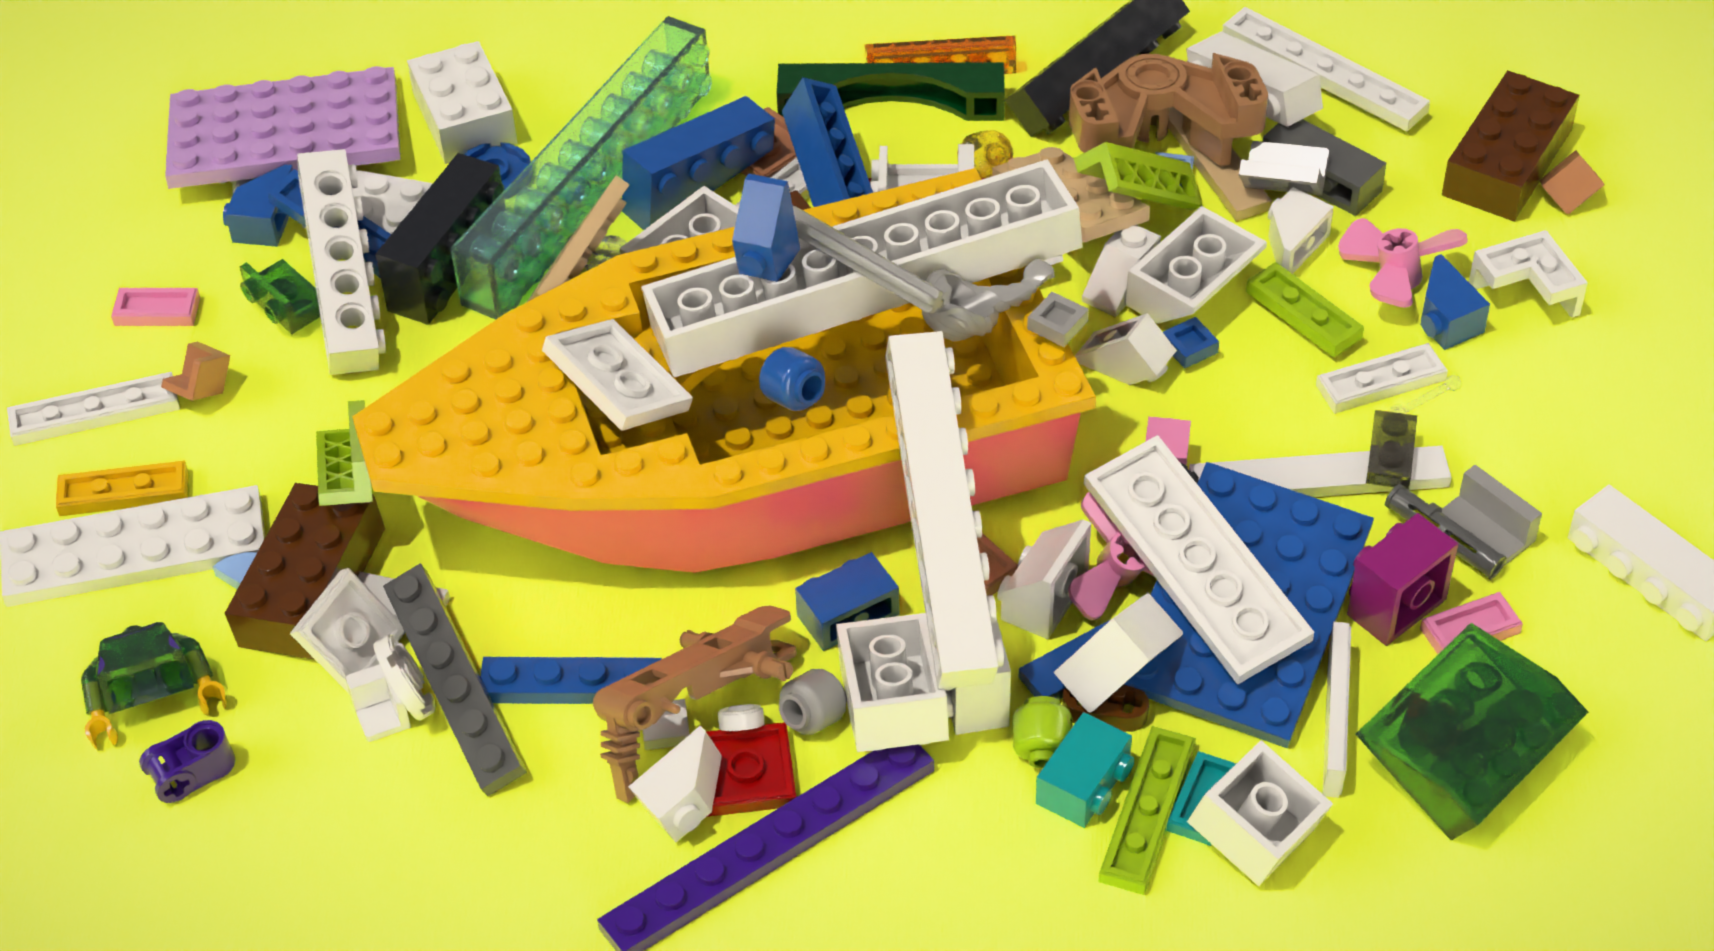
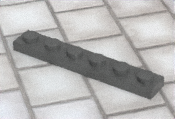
[383,563,527,796]

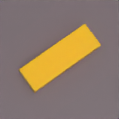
[56,460,188,516]

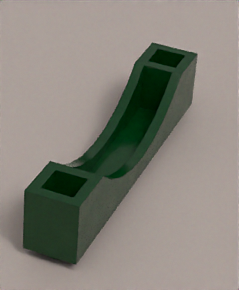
[776,62,1005,121]

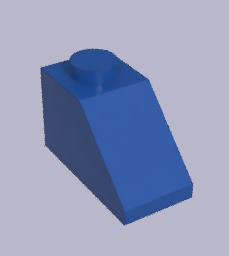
[223,164,293,247]
[732,173,800,282]
[1420,254,1490,350]

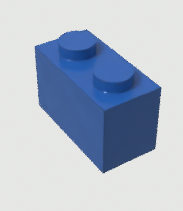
[795,552,899,651]

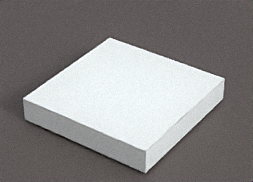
[290,568,405,694]

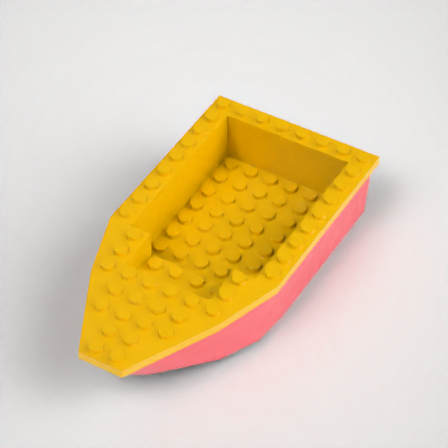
[352,168,1096,573]

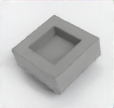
[1027,291,1089,347]

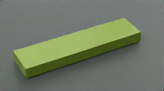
[1098,726,1196,895]

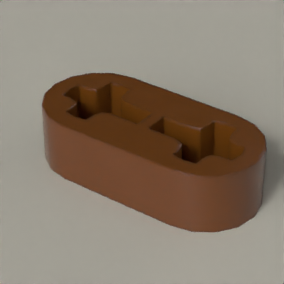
[1062,684,1149,732]

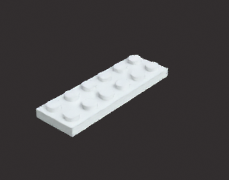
[1084,435,1315,684]
[0,485,265,607]

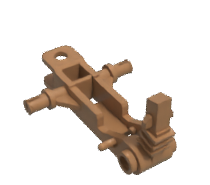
[593,605,797,803]

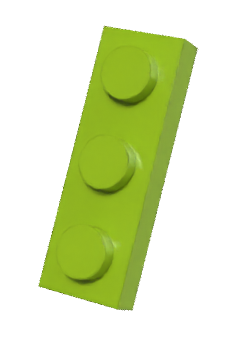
[1246,262,1364,357]

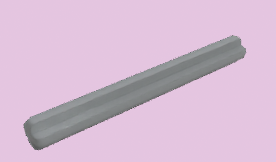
[793,206,944,314]

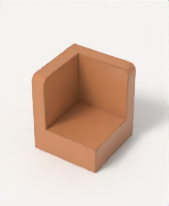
[1539,150,1605,214]
[161,341,231,401]

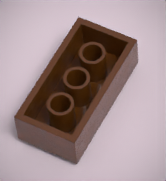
[1441,70,1580,222]
[224,482,386,660]

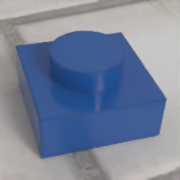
[1163,317,1219,369]

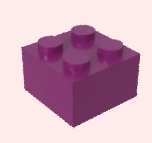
[1347,513,1459,646]

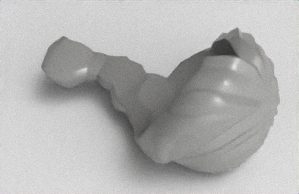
[922,259,1055,342]

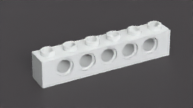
[297,149,386,375]

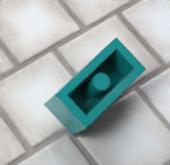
[1036,712,1135,828]

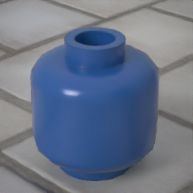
[759,347,825,411]

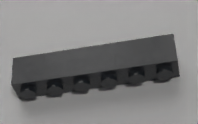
[1004,0,1190,137]

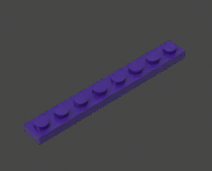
[597,744,934,951]

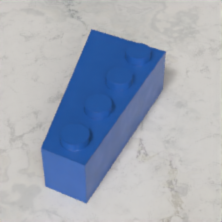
[622,96,775,230]

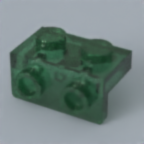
[239,258,320,334]

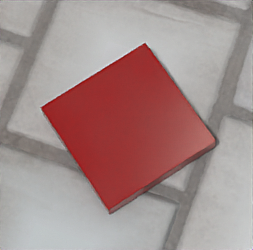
[706,722,796,817]

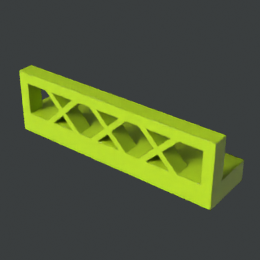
[1073,142,1202,210]
[316,400,373,506]

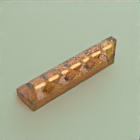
[865,35,1017,74]

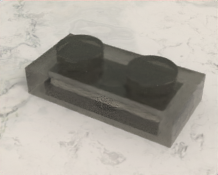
[1366,410,1418,489]

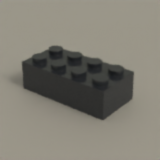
[375,153,509,325]

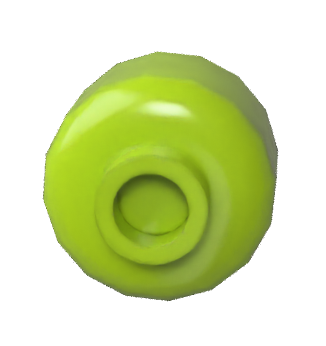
[1013,696,1073,768]

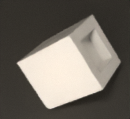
[345,664,411,742]

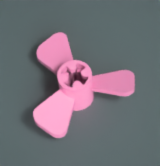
[1338,218,1468,308]
[1068,492,1155,620]

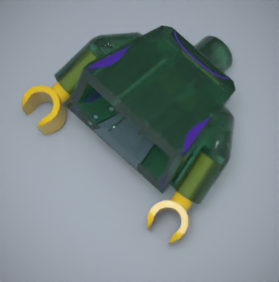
[81,622,227,749]

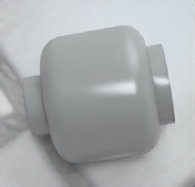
[779,669,847,735]

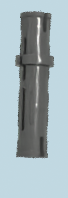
[1384,484,1507,580]

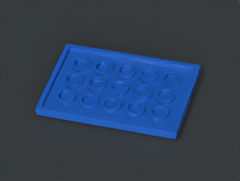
[1125,462,1374,749]

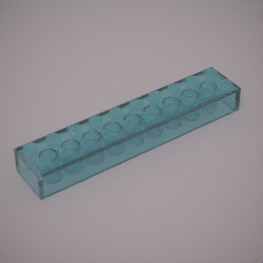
[451,16,712,320]

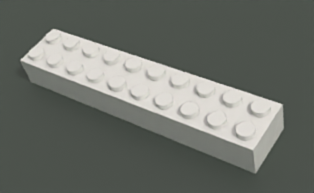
[641,159,1083,378]

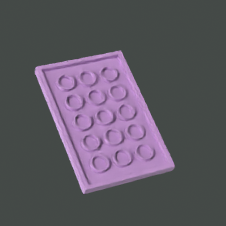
[165,66,401,189]

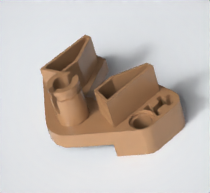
[1069,53,1268,166]

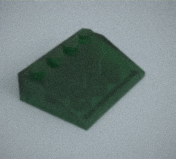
[1355,623,1589,840]

